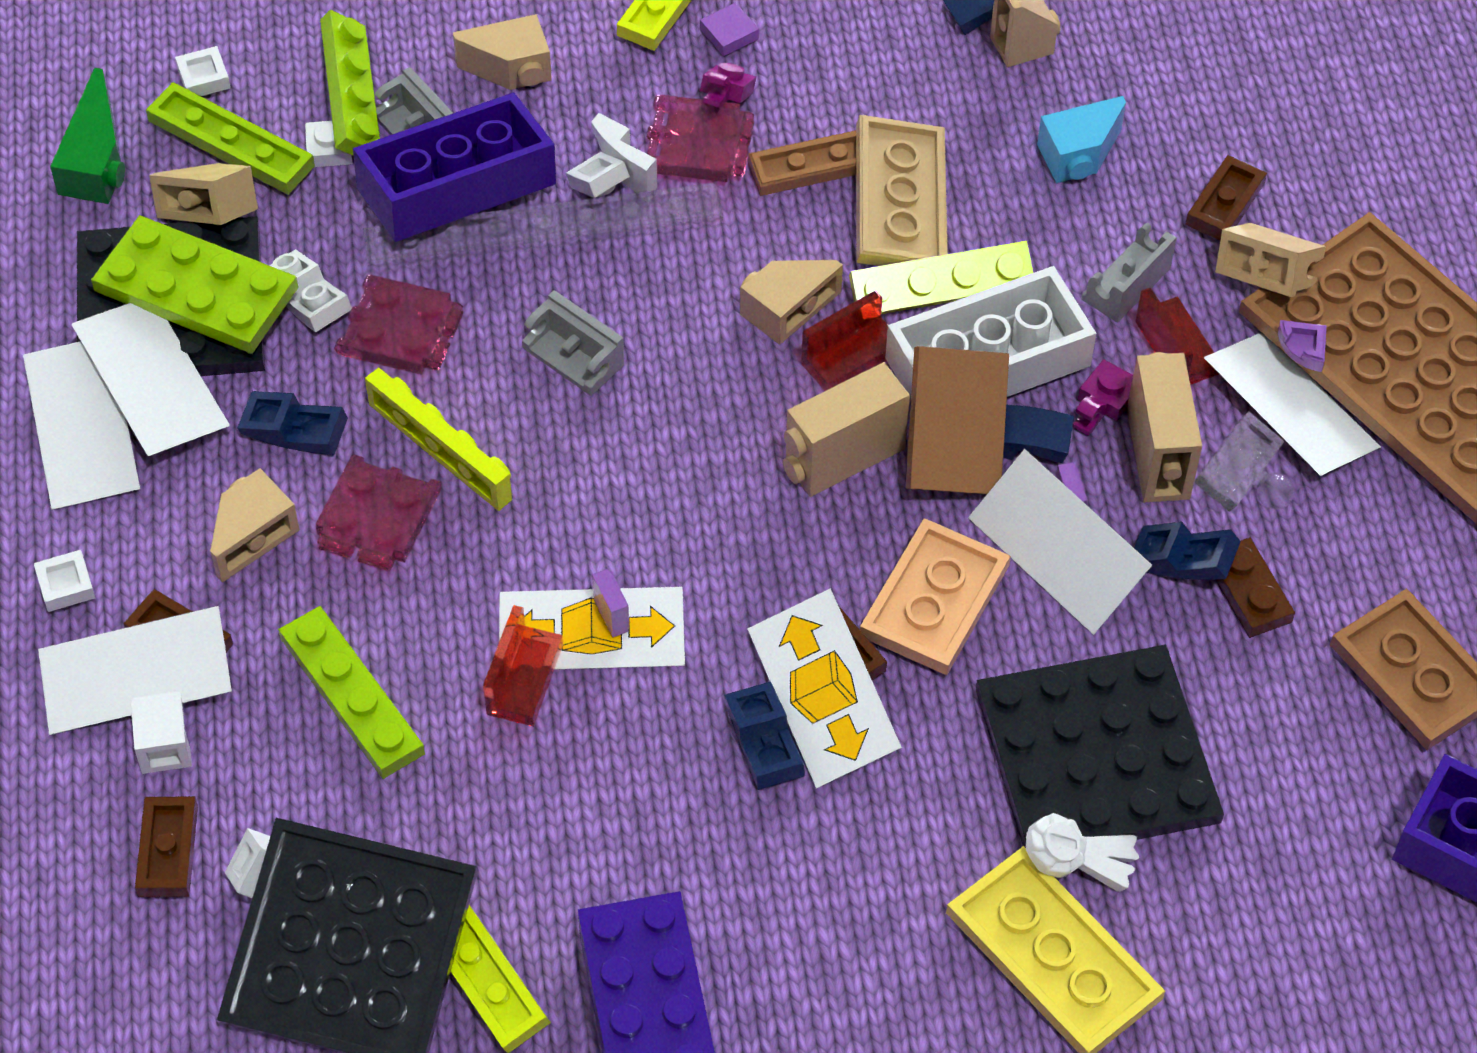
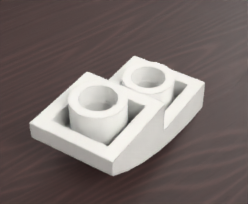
[269,249,352,332]

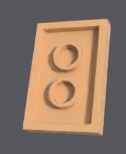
[860,518,1011,675]

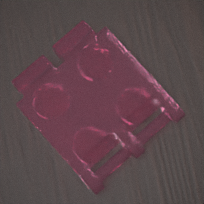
[646,95,754,182]
[334,275,464,375]
[315,454,442,571]

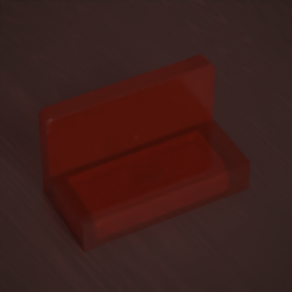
[1135,288,1219,385]
[801,290,888,391]
[483,605,563,727]

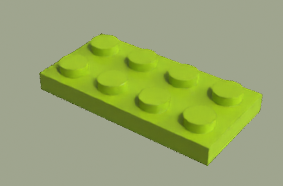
[91,215,299,354]

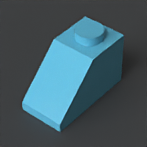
[1037,96,1126,183]

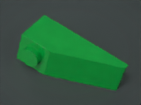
[50,67,125,204]

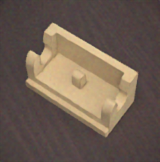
[1215,223,1326,297]

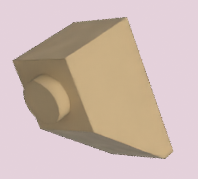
[990,0,1060,68]
[453,14,552,90]
[149,163,258,225]
[740,260,843,345]
[210,468,300,583]

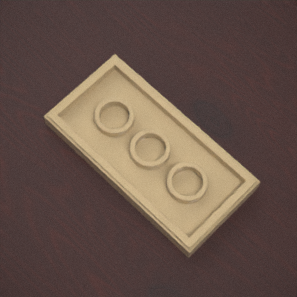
[856,115,948,266]

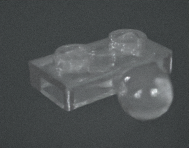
[1194,411,1294,512]

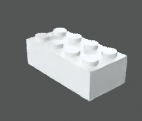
[885,266,1096,401]

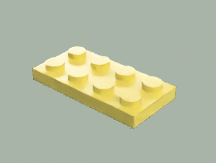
[946,846,1165,1053]

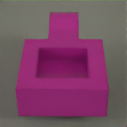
[700,63,756,108]
[1073,359,1133,436]

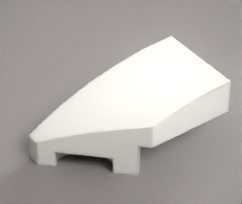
[591,113,657,199]

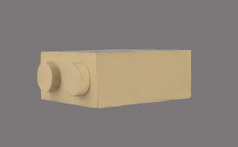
[1127,352,1202,503]
[783,362,910,497]

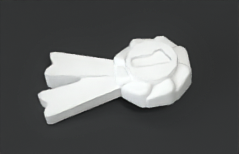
[1026,813,1139,892]

